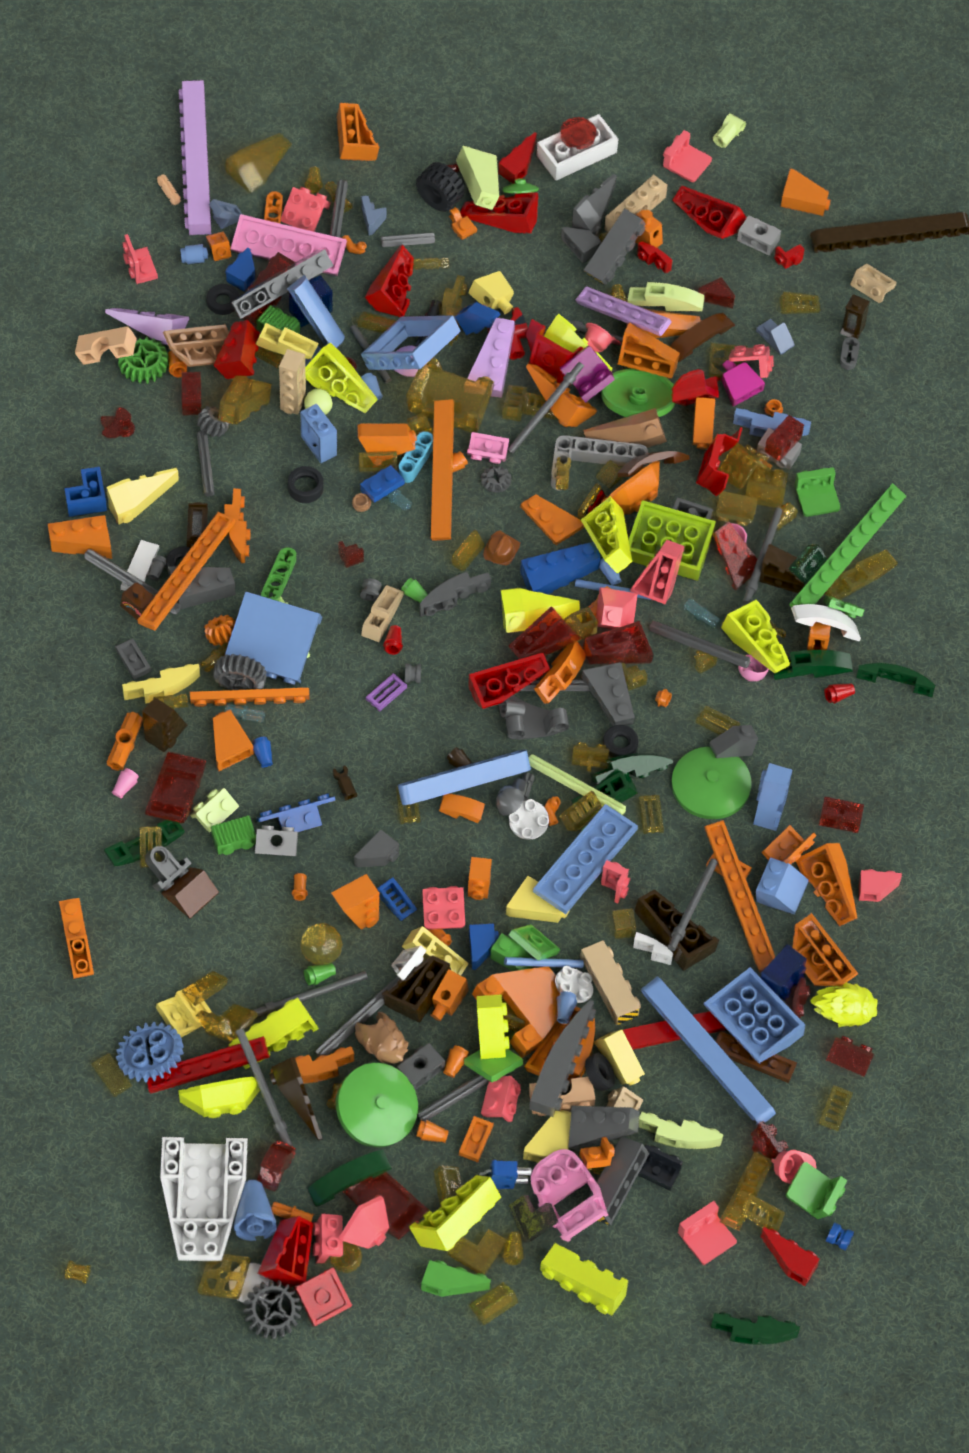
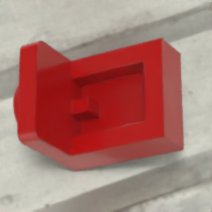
[774,244,804,269]

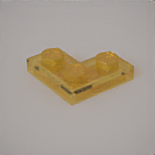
[448,1229,507,1275]

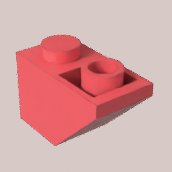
[859,869,902,902]

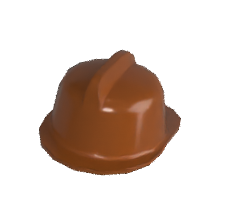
[483,530,521,566]

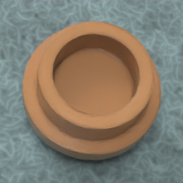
[352,493,371,512]

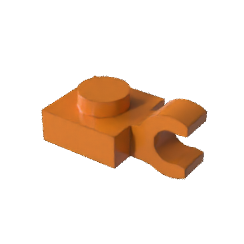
[449,207,477,240]

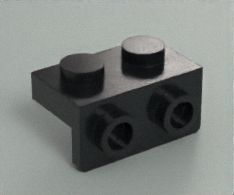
[638,1144,683,1191]

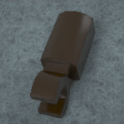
[333,765,357,801]

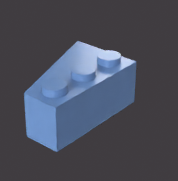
[753,763,792,831]

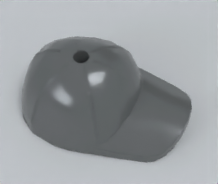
[496,778,527,816]

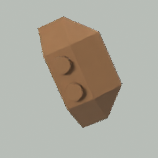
[163,324,229,367]

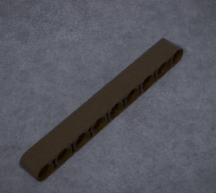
[810,212,969,253]

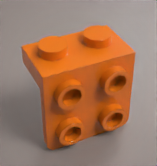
[761,825,817,865]

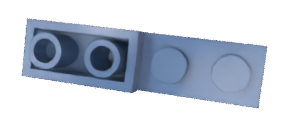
[733,408,811,438]

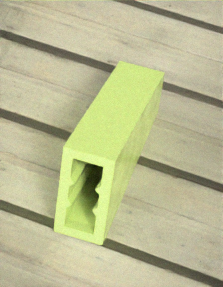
[456,146,499,210]

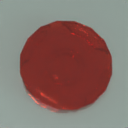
[560,117,596,149]

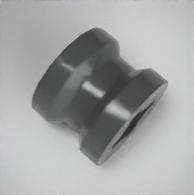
[360,578,382,602]
[405,663,421,684]

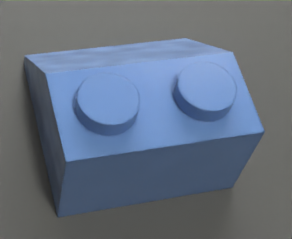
[756,858,809,915]

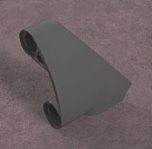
[499,695,569,740]

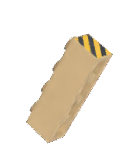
[580,940,641,1025]

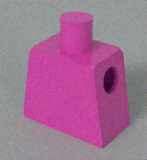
[722,360,765,407]

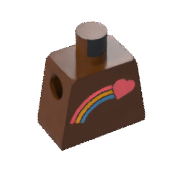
[120,582,154,628]

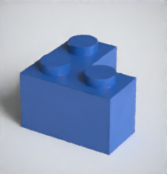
[65,467,107,517]

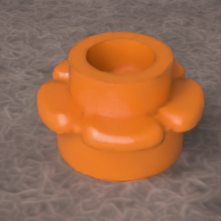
[765,399,783,417]
[655,689,672,708]

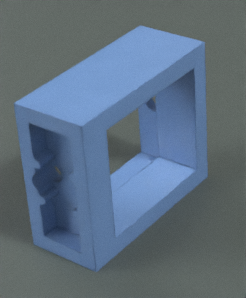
[300,404,337,463]

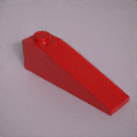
[460,192,538,233]
[365,245,414,317]
[468,653,550,709]

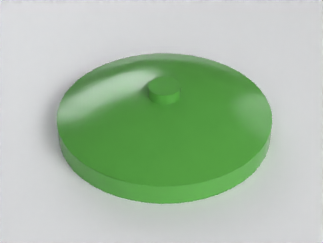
[601,369,675,417]
[672,747,751,819]
[336,1063,418,1147]

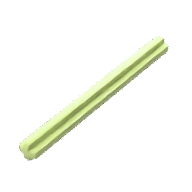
[528,754,626,815]

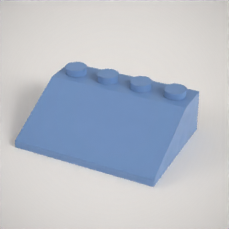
[704,967,805,1063]

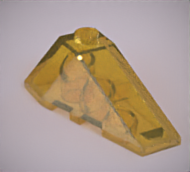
[226,133,292,194]

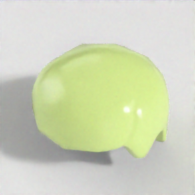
[304,389,333,415]

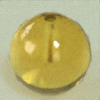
[301,923,343,965]

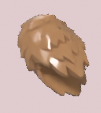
[355,1012,408,1064]

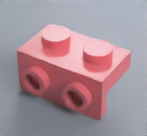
[601,860,630,903]
[481,1076,521,1122]
[312,1214,343,1263]

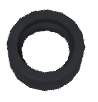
[288,466,324,503]

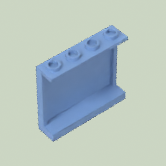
[225,592,322,685]

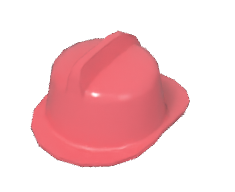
[585,323,621,352]
[771,1150,816,1184]

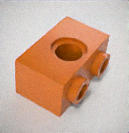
[468,857,492,900]

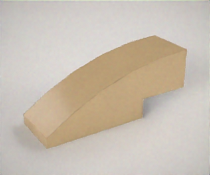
[361,585,404,642]

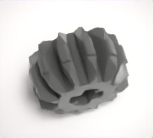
[197,406,230,437]

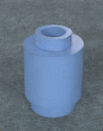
[181,244,208,264]

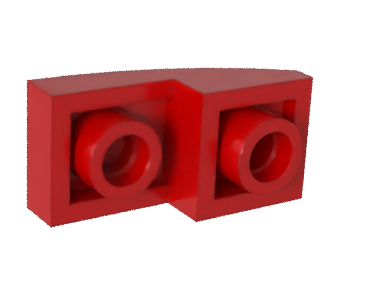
[637,241,673,274]

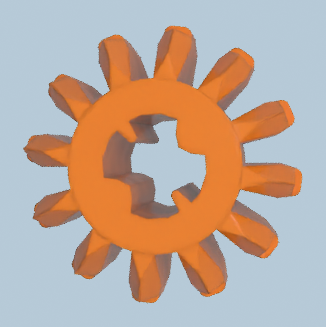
[204,615,236,646]

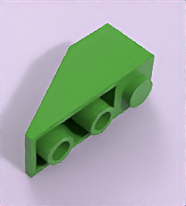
[421,1260,491,1297]

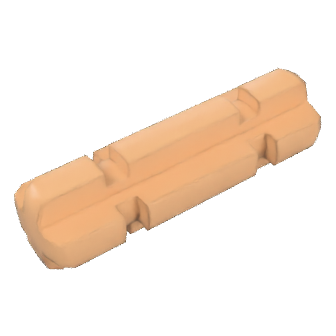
[157,174,181,205]

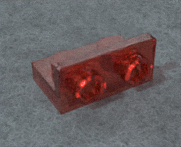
[826,1035,875,1077]

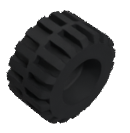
[416,162,465,212]

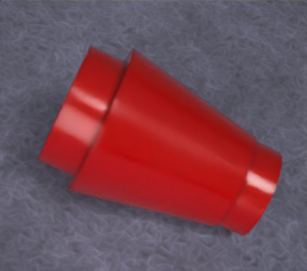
[383,625,403,655]
[824,683,855,704]

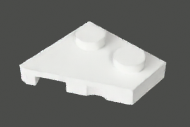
[391,945,426,980]

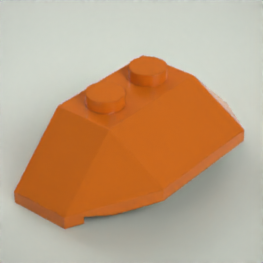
[601,461,660,515]
[792,913,858,986]

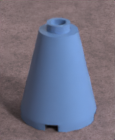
[234,1180,277,1241]

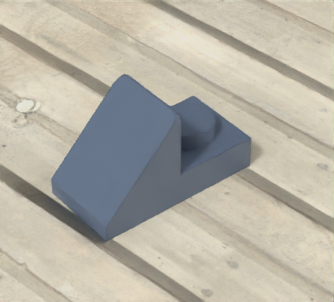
[361,196,387,235]
[209,199,243,229]
[756,319,795,355]

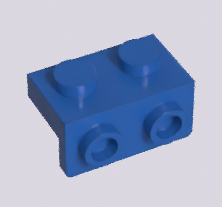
[360,465,405,503]

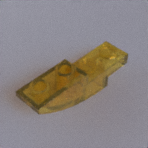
[442,275,467,346]
[720,1152,773,1231]

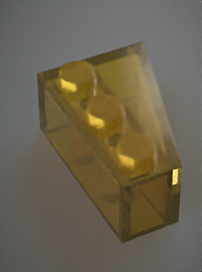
[218,376,272,424]

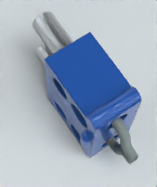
[479,1160,531,1189]

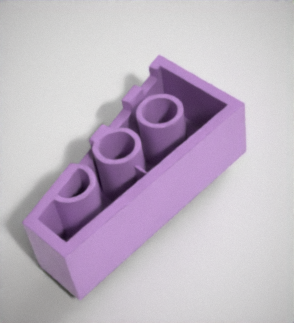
[464,318,515,398]

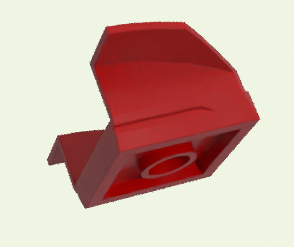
[526,319,584,383]
[671,369,721,406]
[696,427,742,496]

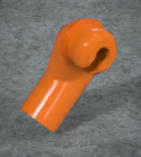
[342,235,367,254]

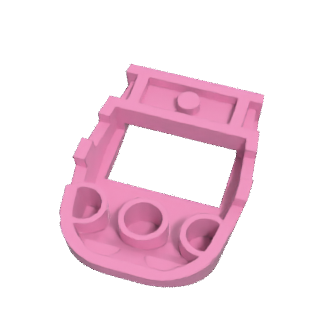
[531,1149,608,1242]

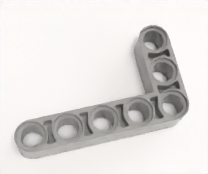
[551,435,648,491]

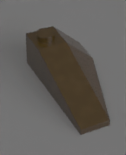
[269,1057,323,1141]

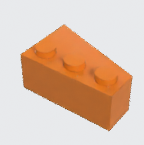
[337,103,380,161]
[48,515,112,559]

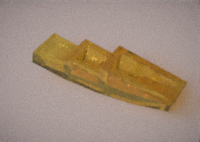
[824,549,898,600]

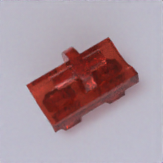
[751,1121,788,1164]

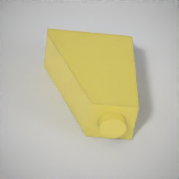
[506,876,570,923]
[594,1030,644,1086]
[523,1111,571,1162]

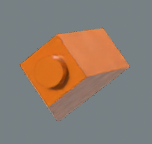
[781,169,831,216]
[692,397,715,449]
[358,424,417,463]
[807,621,831,650]
[213,710,254,771]

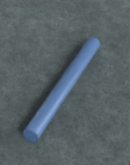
[575,579,651,600]
[504,957,584,968]

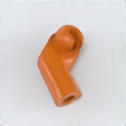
[544,796,561,826]

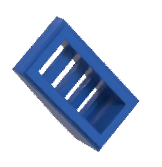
[377,878,417,921]

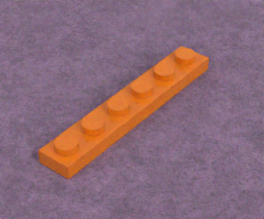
[190,688,309,707]

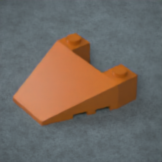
[472,967,560,1058]

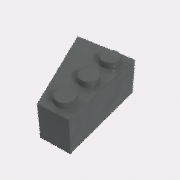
[581,662,635,726]
[568,1106,640,1151]

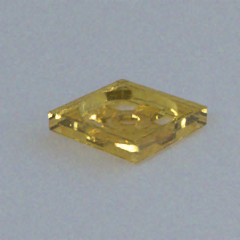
[708,343,748,378]
[198,1254,251,1299]

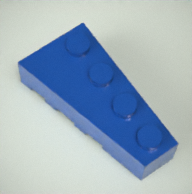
[520,542,601,595]

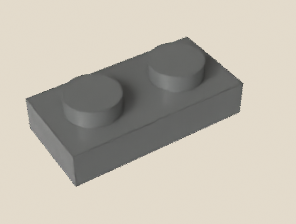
[115,638,151,680]

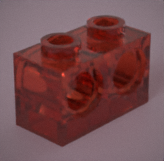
[182,372,202,415]
[765,415,804,462]
[819,797,864,833]

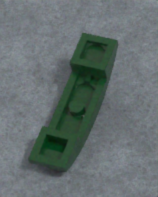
[856,663,936,697]
[104,816,185,867]
[307,1149,392,1207]

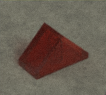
[698,277,735,309]

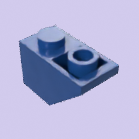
[225,247,255,292]
[455,302,501,335]

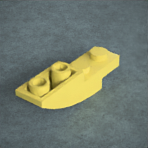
[122,664,200,704]

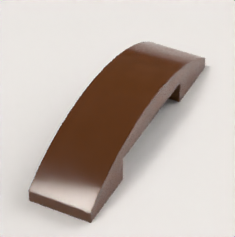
[669,313,735,363]
[617,451,690,477]

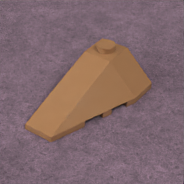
[583,408,667,447]

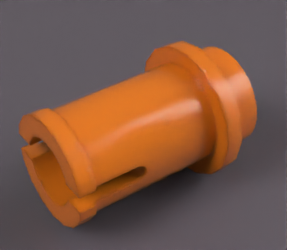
[292,873,308,901]
[428,929,452,946]

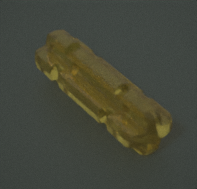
[413,258,449,270]

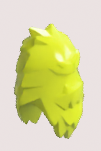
[810,982,878,1027]

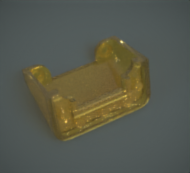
[407,358,494,433]

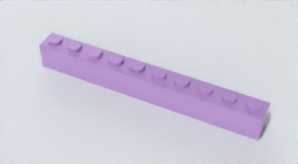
[179,80,211,235]

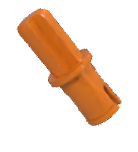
[271,1202,314,1222]

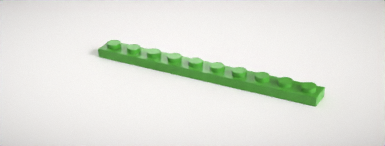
[789,483,906,607]

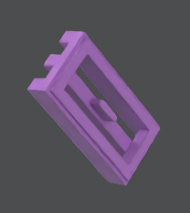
[366,673,407,712]

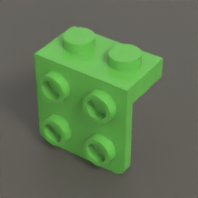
[795,467,840,517]
[786,1162,847,1220]

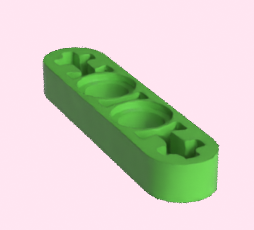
[261,548,296,601]

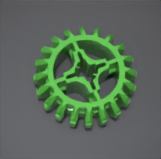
[118,337,169,384]

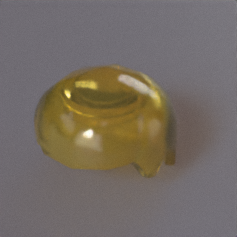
[330,1241,362,1273]

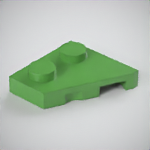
[823,595,864,618]

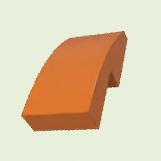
[439,794,485,823]

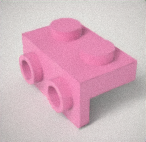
[467,432,509,464]

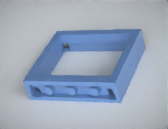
[361,315,460,370]

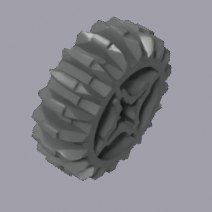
[213,654,267,690]
[243,1280,302,1339]

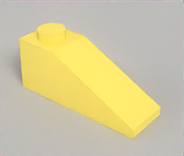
[402,926,469,976]

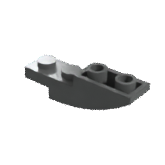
[419,572,491,616]

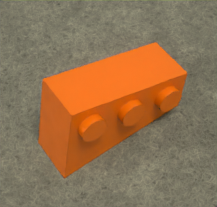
[618,322,680,379]
[332,874,379,930]

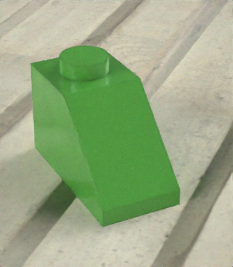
[490,933,533,971]

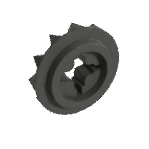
[481,465,511,493]

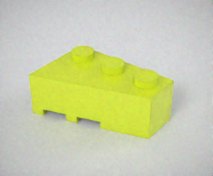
[477,994,509,1059]

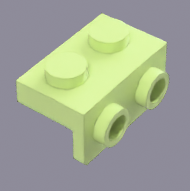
[190,788,239,833]

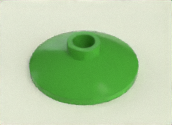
[503,179,539,193]

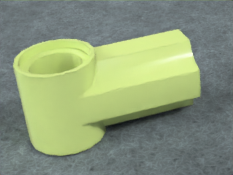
[713,114,746,148]

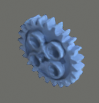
[116,1022,184,1082]

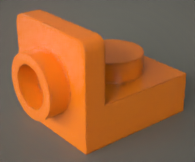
[206,232,232,261]
[580,1137,614,1169]

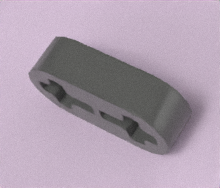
[840,337,860,370]

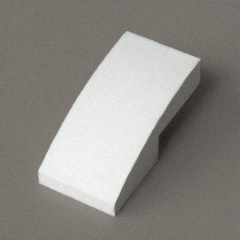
[633,932,673,965]

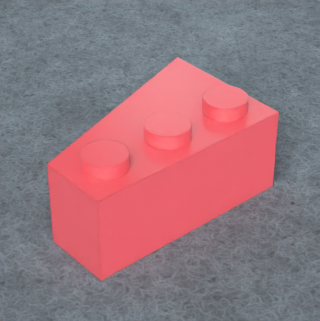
[630,540,685,604]

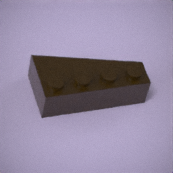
[634,889,720,971]

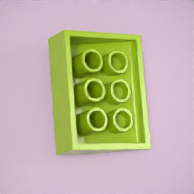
[629,500,716,581]

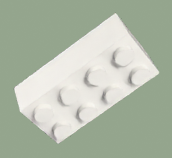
[537,114,618,181]

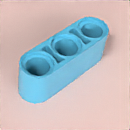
[399,431,433,483]

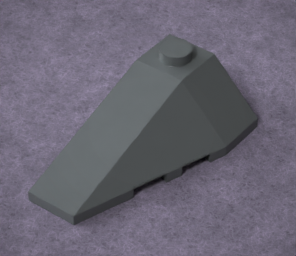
[572,174,617,236]

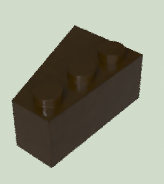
[759,544,819,593]
[142,697,188,752]
[382,955,451,1023]

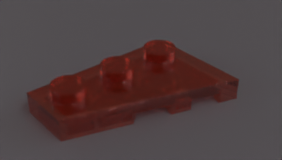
[713,521,757,590]

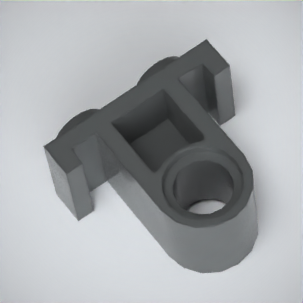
[145,846,191,892]

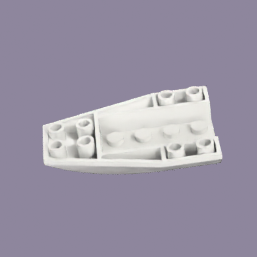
[160,1137,247,1261]

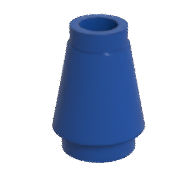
[252,737,273,768]

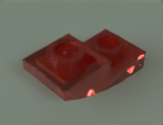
[791,978,810,1019]

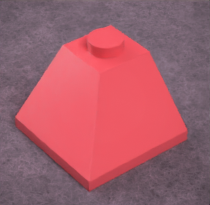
[595,587,638,632]
[339,1196,389,1249]

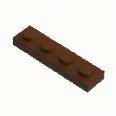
[716,1031,797,1083]

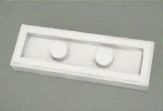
[121,540,159,591]

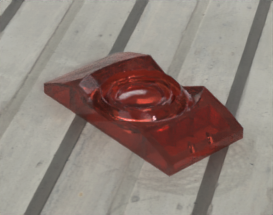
[145,752,206,823]
[343,1172,429,1240]

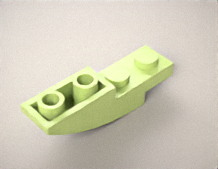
[628,282,705,311]
[639,1112,723,1149]

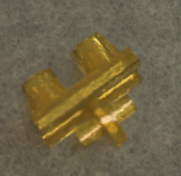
[572,742,609,772]

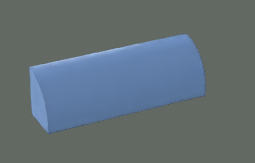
[287,275,345,348]

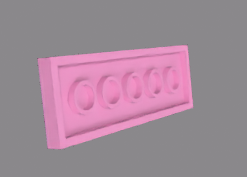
[231,214,347,276]

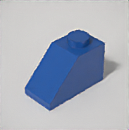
[469,924,499,970]

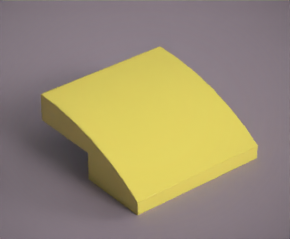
[156,985,215,1038]

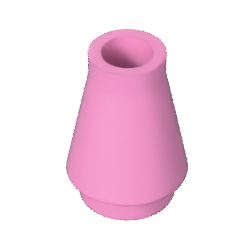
[112,768,139,799]

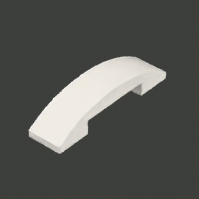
[791,604,861,641]

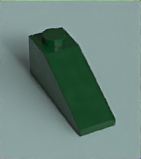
[571,771,638,817]

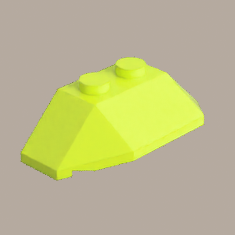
[178,1077,260,1118]

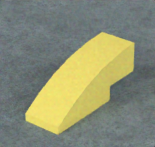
[256,323,319,359]

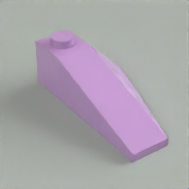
[105,308,189,345]

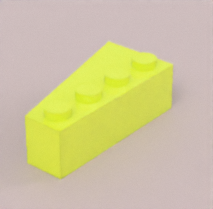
[581,496,632,574]
[229,997,319,1069]
[409,1175,501,1251]
[540,1243,628,1316]

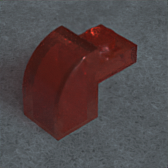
[257,1140,297,1192]

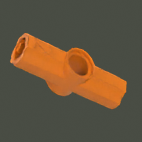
[107,712,143,771]

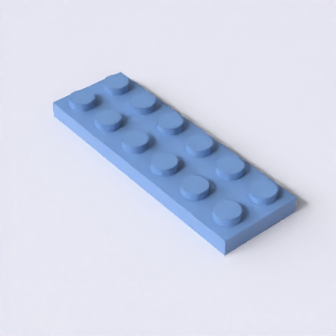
[533,804,638,914]

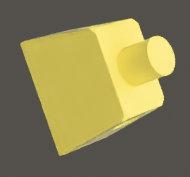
[468,271,514,314]

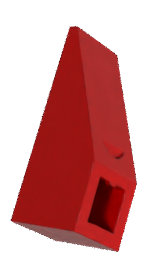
[498,132,537,184]
[761,1227,820,1286]

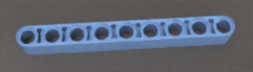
[641,976,776,1127]

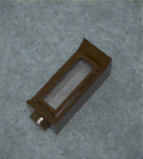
[840,294,870,339]
[187,502,208,548]

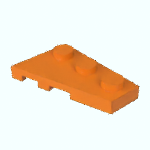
[521,494,584,545]

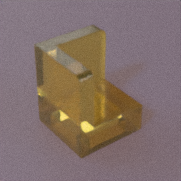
[621,662,648,691]
[612,908,636,939]

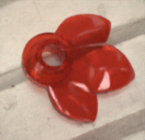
[101,407,135,438]

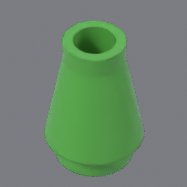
[401,578,428,603]
[304,963,336,986]

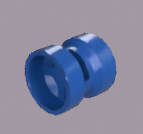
[826,1223,854,1251]

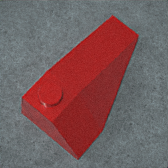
[673,185,747,239]

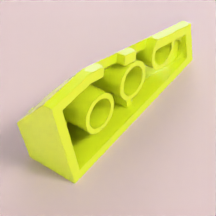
[721,600,790,673]

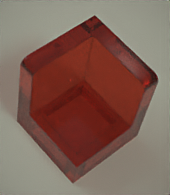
[339,541,364,568]

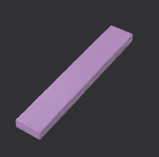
[576,286,671,336]

